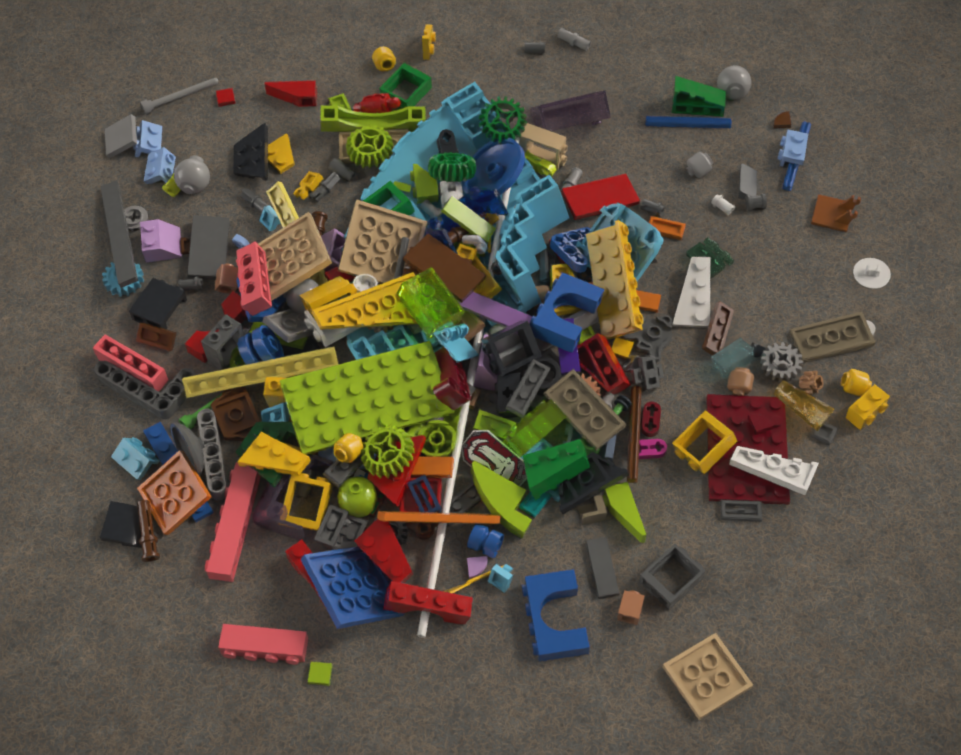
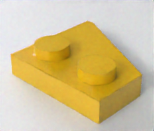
[422,24,436,60]
[268,133,295,174]

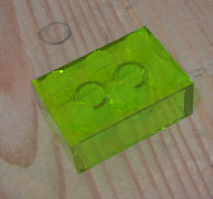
[396,267,465,339]
[502,399,567,457]

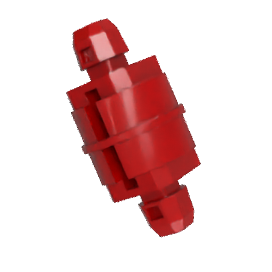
[353,93,401,113]

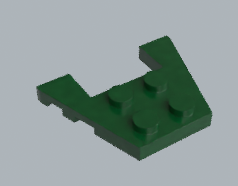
[236,422,297,488]

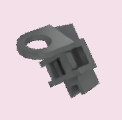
[622,355,664,391]

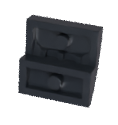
[100,501,152,548]

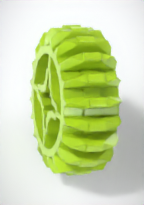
[346,125,394,168]
[361,425,415,479]

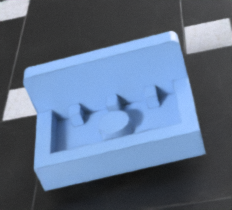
[133,120,162,157]
[778,130,808,167]
[144,147,176,184]

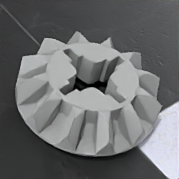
[124,206,149,231]

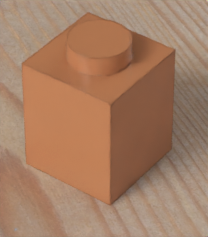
[214,264,239,294]
[617,590,645,625]

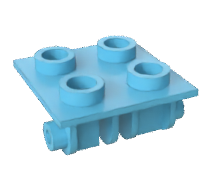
[433,323,479,362]

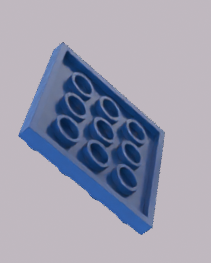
[301,546,405,629]

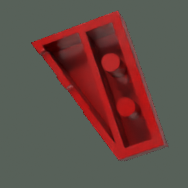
[577,333,631,395]
[354,519,414,583]

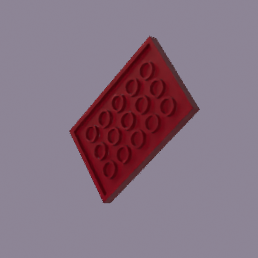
[706,394,790,505]

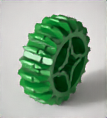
[479,96,527,144]
[428,152,476,183]

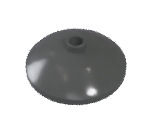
[170,422,205,476]

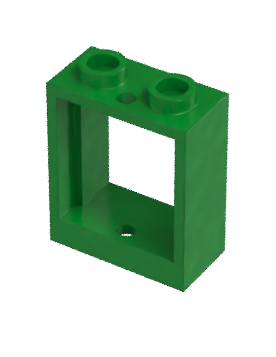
[379,63,432,110]
[363,181,415,215]

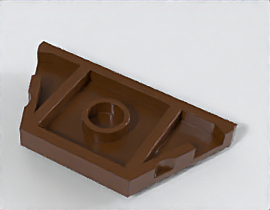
[211,386,260,441]

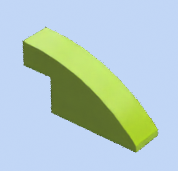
[470,460,532,538]

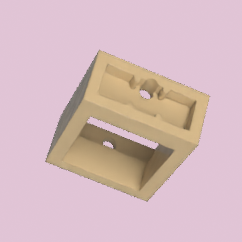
[520,123,568,171]

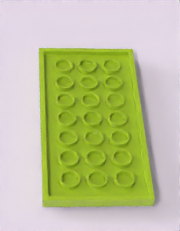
[280,341,454,455]

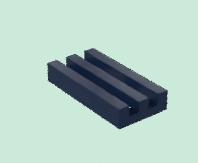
[407,475,442,513]

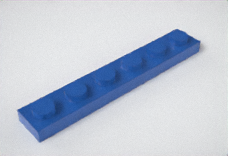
[143,421,213,522]

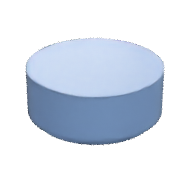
[232,234,250,249]

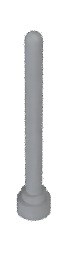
[140,78,219,115]

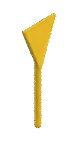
[444,565,504,593]

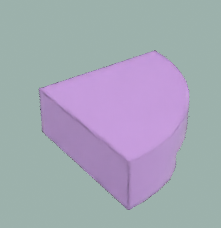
[467,556,488,579]

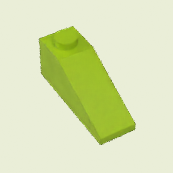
[602,482,646,543]

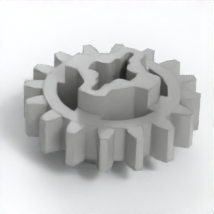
[760,342,803,382]

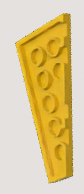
[312,272,440,330]

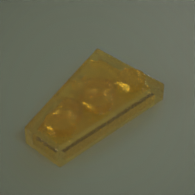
[774,380,834,432]

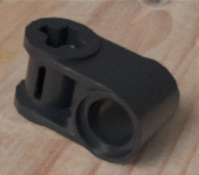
[437,129,459,154]

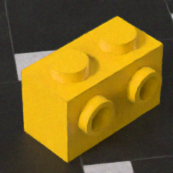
[845,384,890,430]

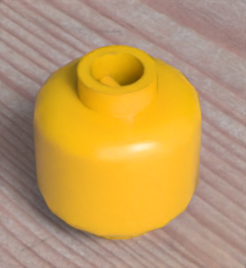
[372,46,396,72]
[841,369,872,396]
[334,433,364,463]

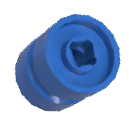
[467,523,504,558]

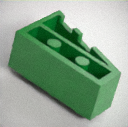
[672,76,726,117]
[523,439,589,501]

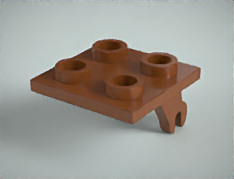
[811,194,861,232]

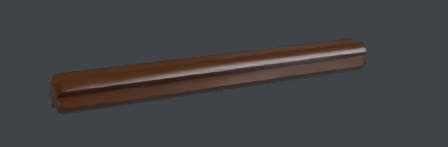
[627,386,642,483]

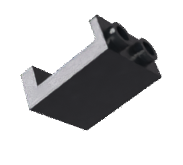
[129,278,187,329]

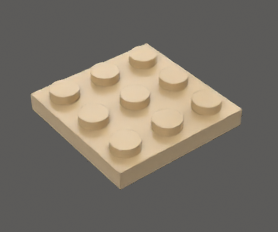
[663,633,753,720]

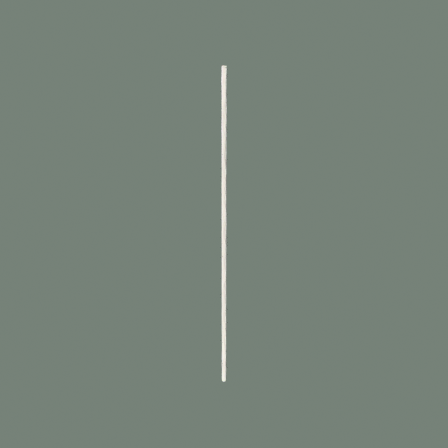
[417,136,520,638]

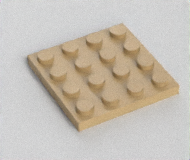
[337,200,427,284]
[258,212,332,301]

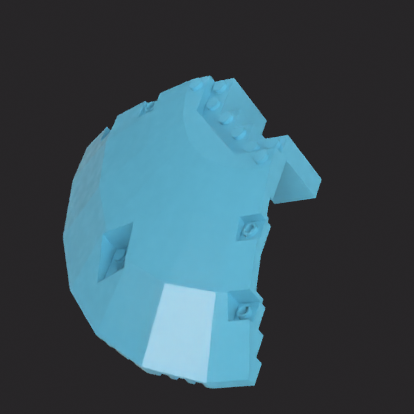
[338,82,569,360]

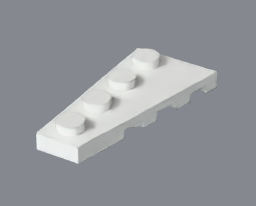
[672,257,710,328]
[729,446,819,495]

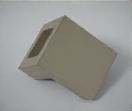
[578,495,607,525]

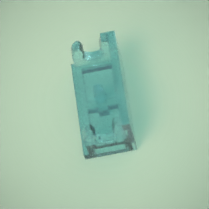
[711,338,754,381]

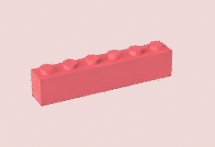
[205,462,261,582]

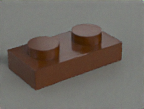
[136,322,177,351]

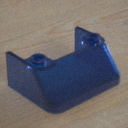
[426,186,508,254]

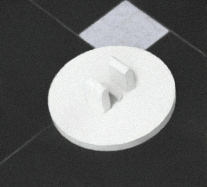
[853,258,891,289]

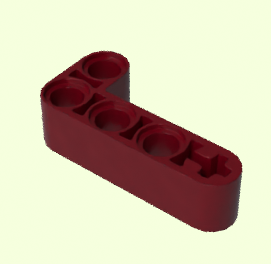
[433,346,471,410]

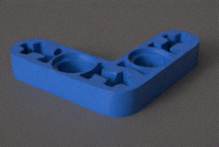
[550,227,591,272]

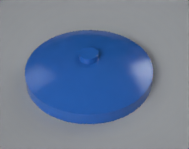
[462,138,525,201]

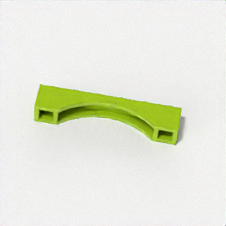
[321,106,426,132]

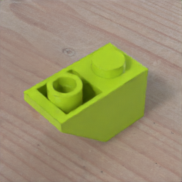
[410,164,439,204]

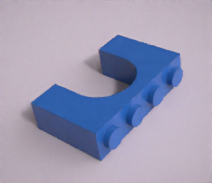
[529,272,604,353]
[522,569,590,662]

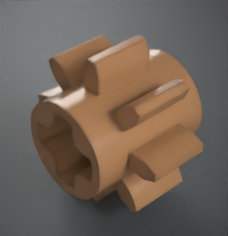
[799,371,823,394]

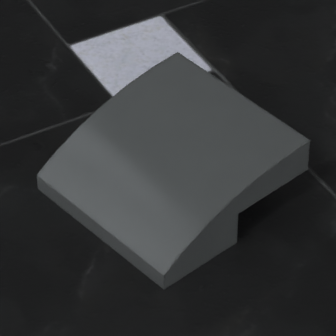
[314,505,367,550]

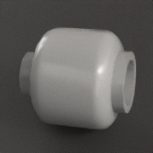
[686,152,713,178]

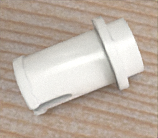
[711,194,735,215]

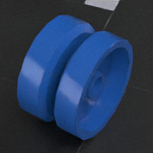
[238,325,284,365]

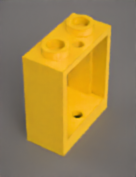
[672,410,737,474]
[279,473,333,531]

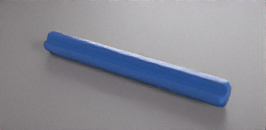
[645,116,732,128]
[782,121,811,191]

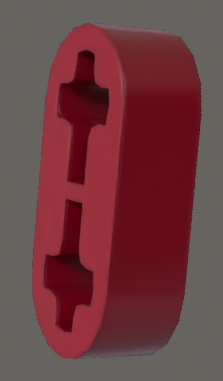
[641,401,661,437]

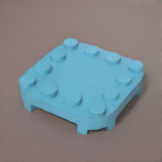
[575,202,664,282]

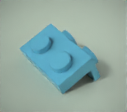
[111,437,160,480]

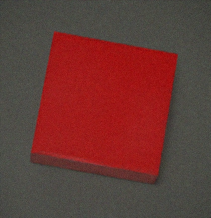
[216,88,236,107]

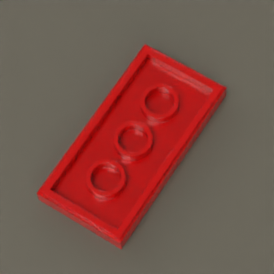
[561,174,640,220]

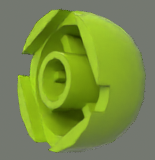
[417,420,457,457]
[337,476,378,518]

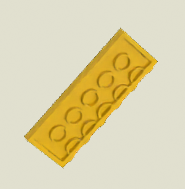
[586,220,643,340]

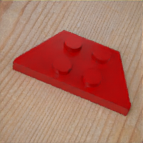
[367,435,426,507]

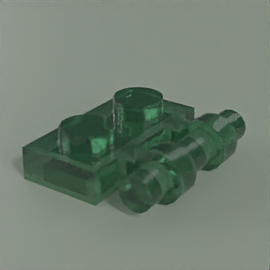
[686,237,734,278]

